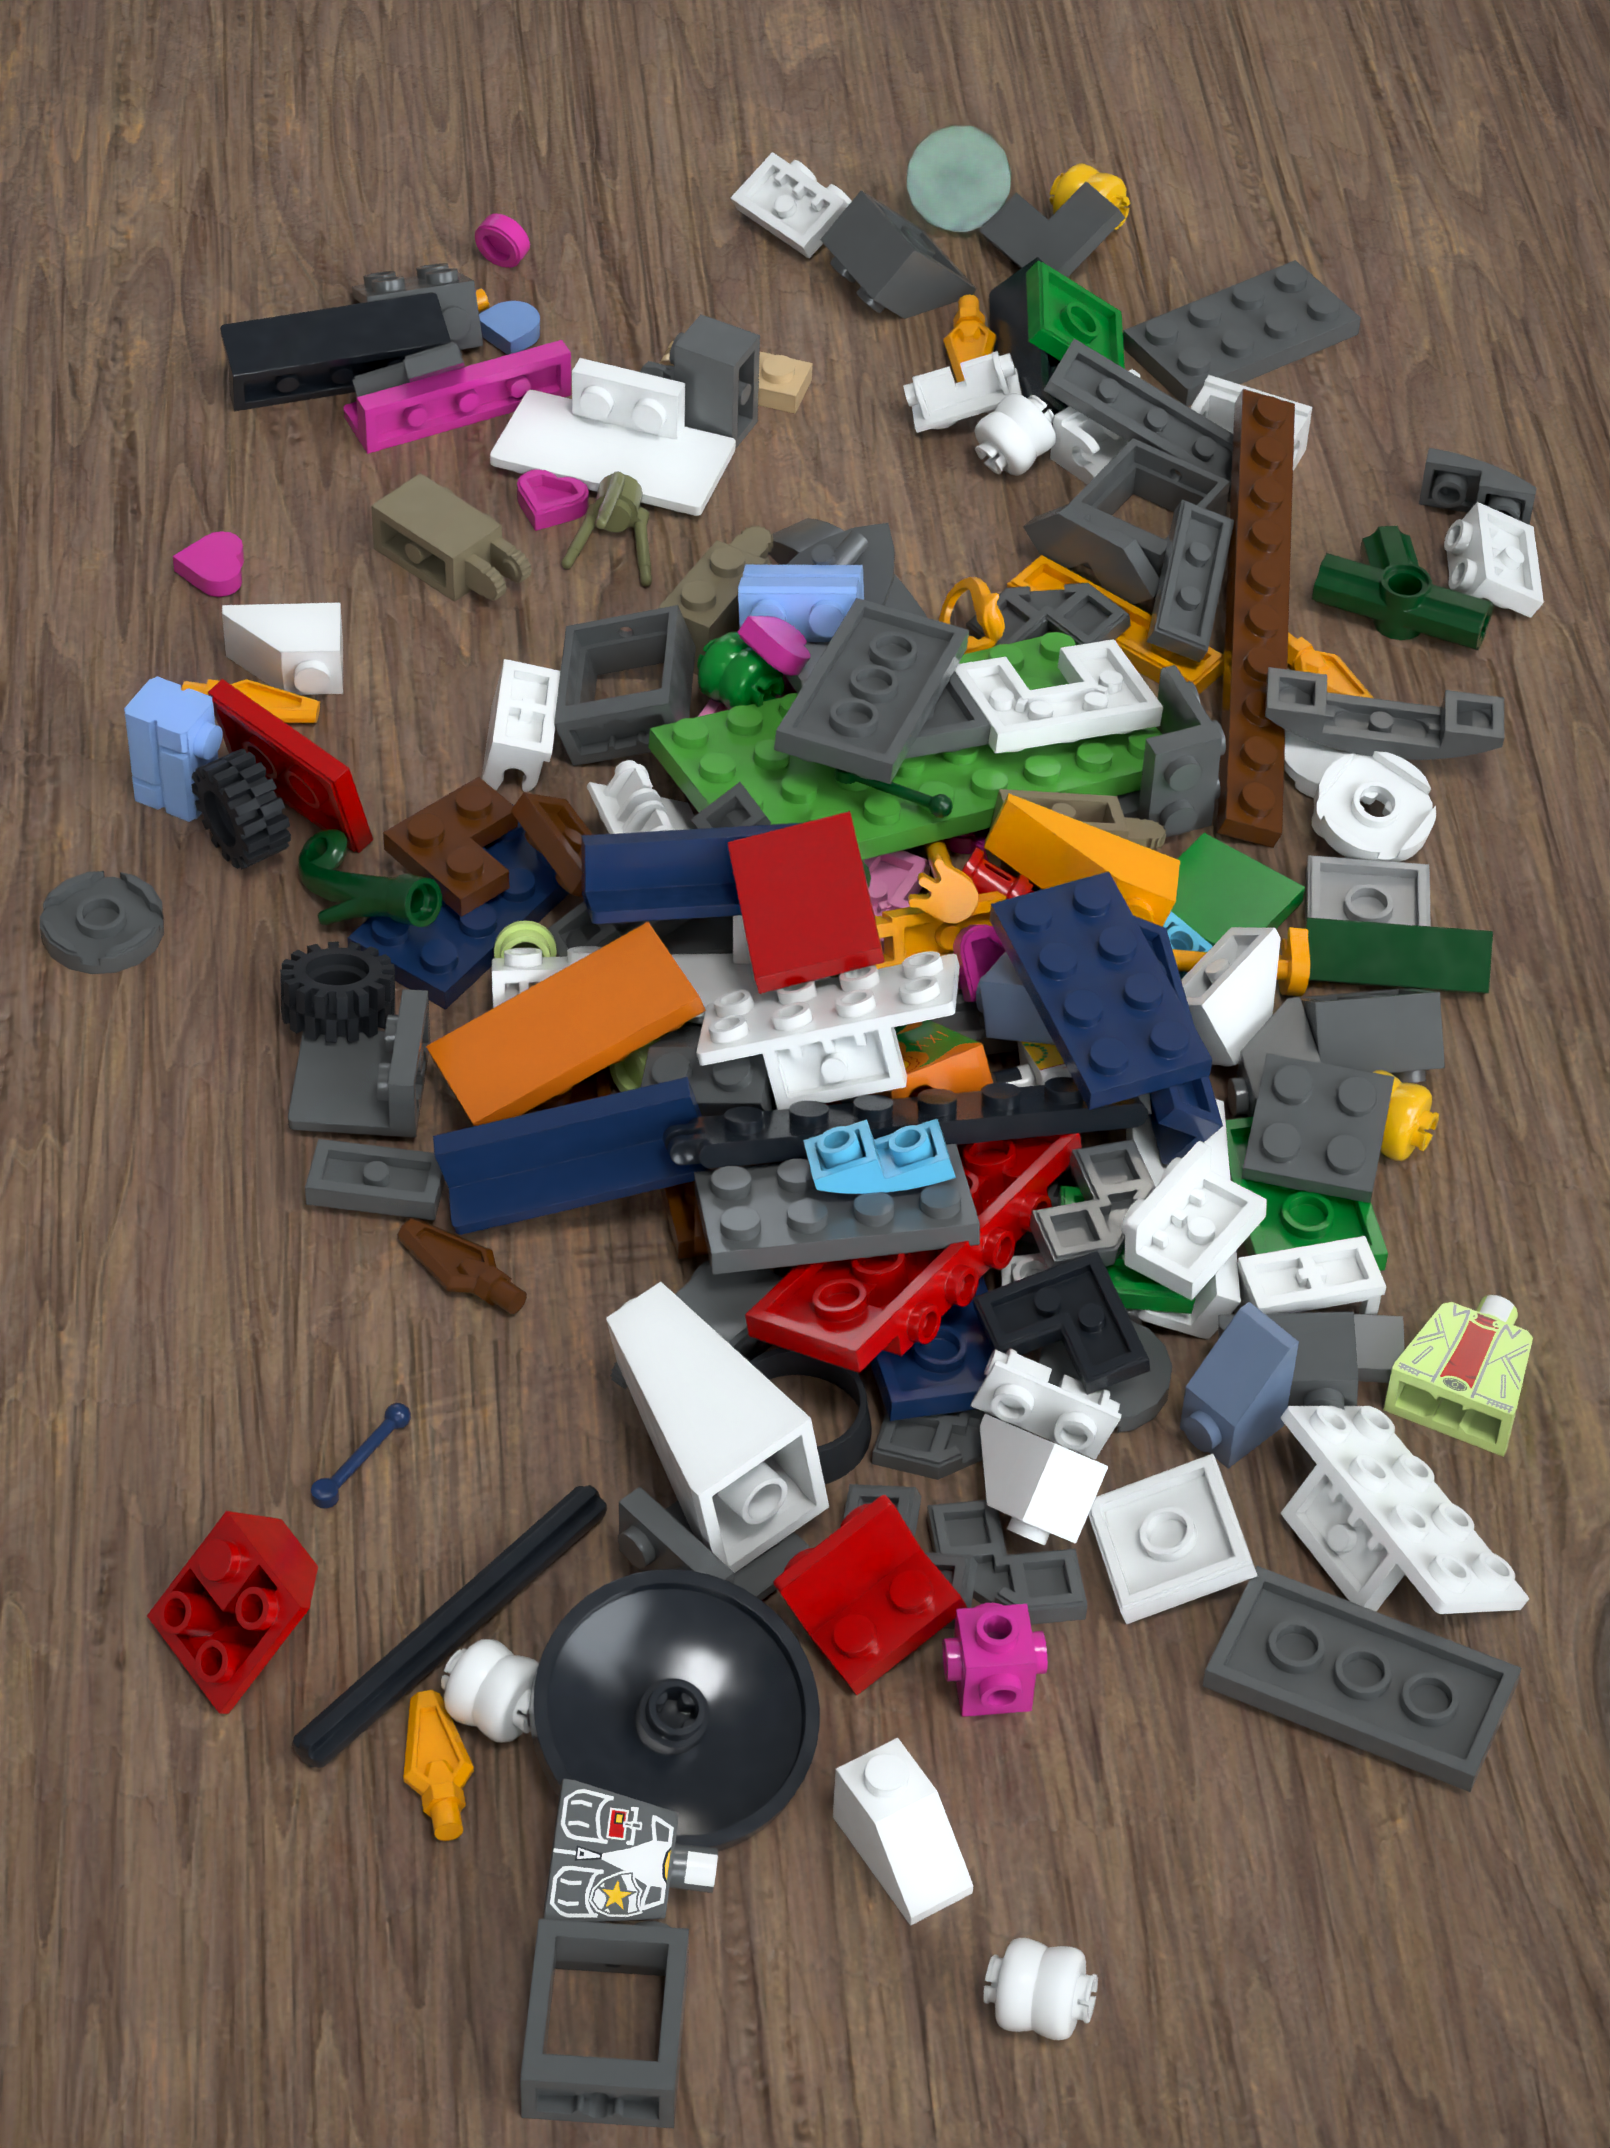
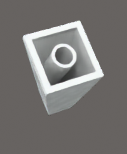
[606,1282,829,1573]

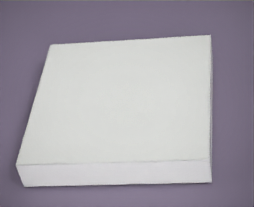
[1088,1454,1258,1625]

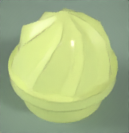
[494,921,557,958]

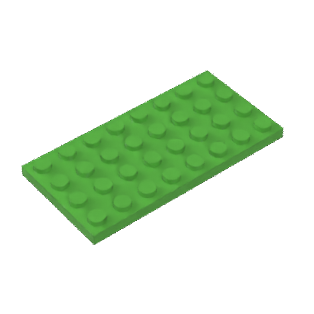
[648,632,1162,860]

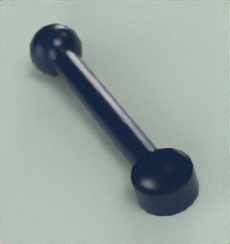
[311,1403,411,1509]

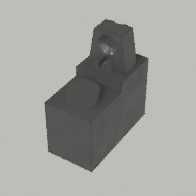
[640,314,760,449]

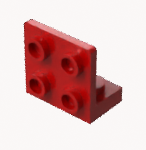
[773,1495,968,1695]

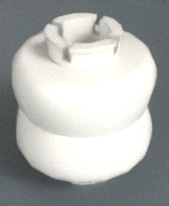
[975,393,1056,476]
[441,1639,538,1743]
[984,1938,1098,2040]

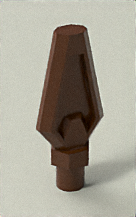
[397,1218,527,1314]

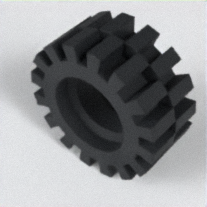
[191,749,291,870]
[280,941,395,1042]

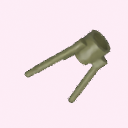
[561,471,652,587]

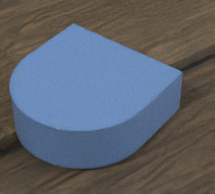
[479,301,540,355]

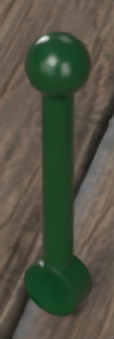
[834,768,953,818]

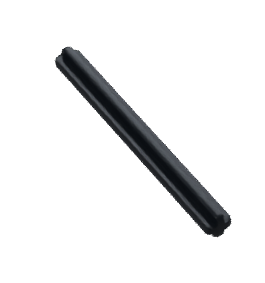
[292,1485,607,1768]

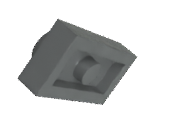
[305,1139,445,1220]

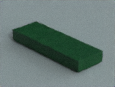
[1304,917,1493,994]

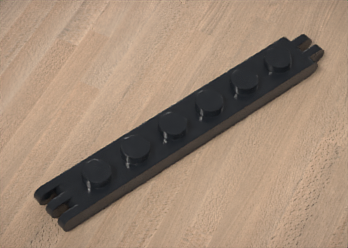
[662,1077,1148,1168]

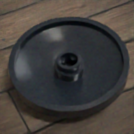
[529,1569,820,1852]

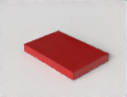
[207,679,374,853]
[727,811,885,994]

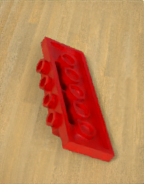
[745,1133,1082,1373]

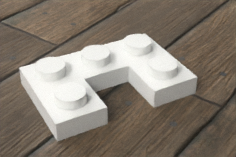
[955,639,1163,754]

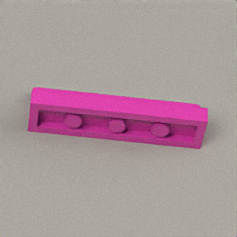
[343,340,571,454]

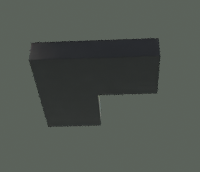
[972,1250,1150,1395]

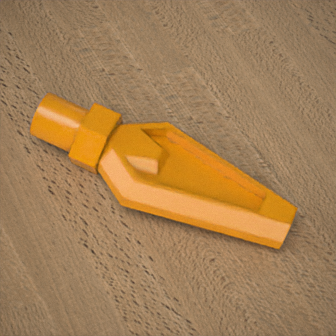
[943,295,996,383]
[1287,632,1374,698]
[182,679,320,723]
[403,1690,474,1841]

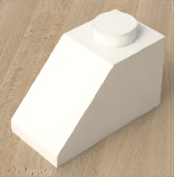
[222,603,343,695]
[1181,927,1281,1067]
[980,1414,1108,1545]
[833,1738,973,1926]

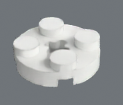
[1311,751,1436,862]

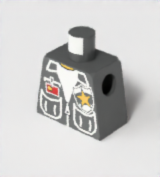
[542,1778,718,1922]

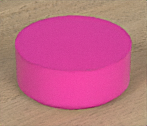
[474,213,530,268]

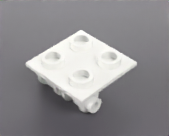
[587,760,698,834]

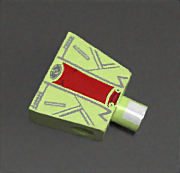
[1383,1295,1533,1457]

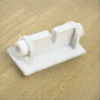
[903,351,1022,433]
[971,1348,1122,1460]

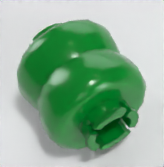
[697,632,784,710]

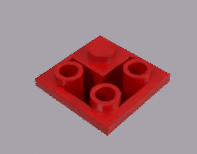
[147,1511,318,1714]

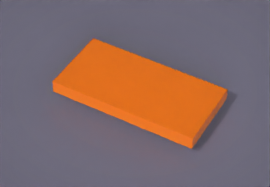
[426,922,706,1126]

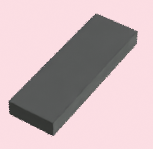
[1146,500,1234,663]

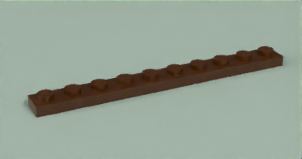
[1217,389,1295,848]

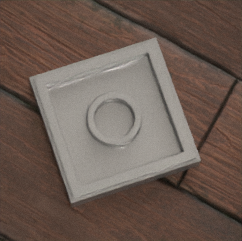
[1305,855,1431,926]

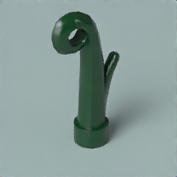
[298,829,442,927]

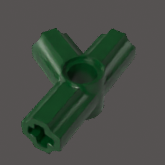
[1312,525,1494,651]

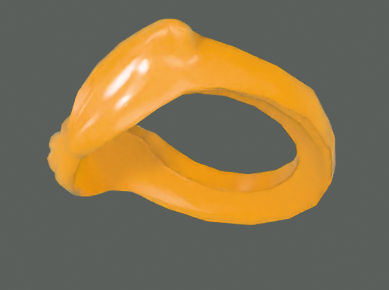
[939,577,1005,654]

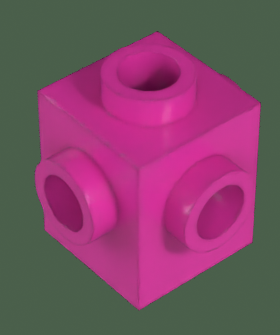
[942,1603,1048,1717]

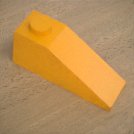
[984,793,1180,927]

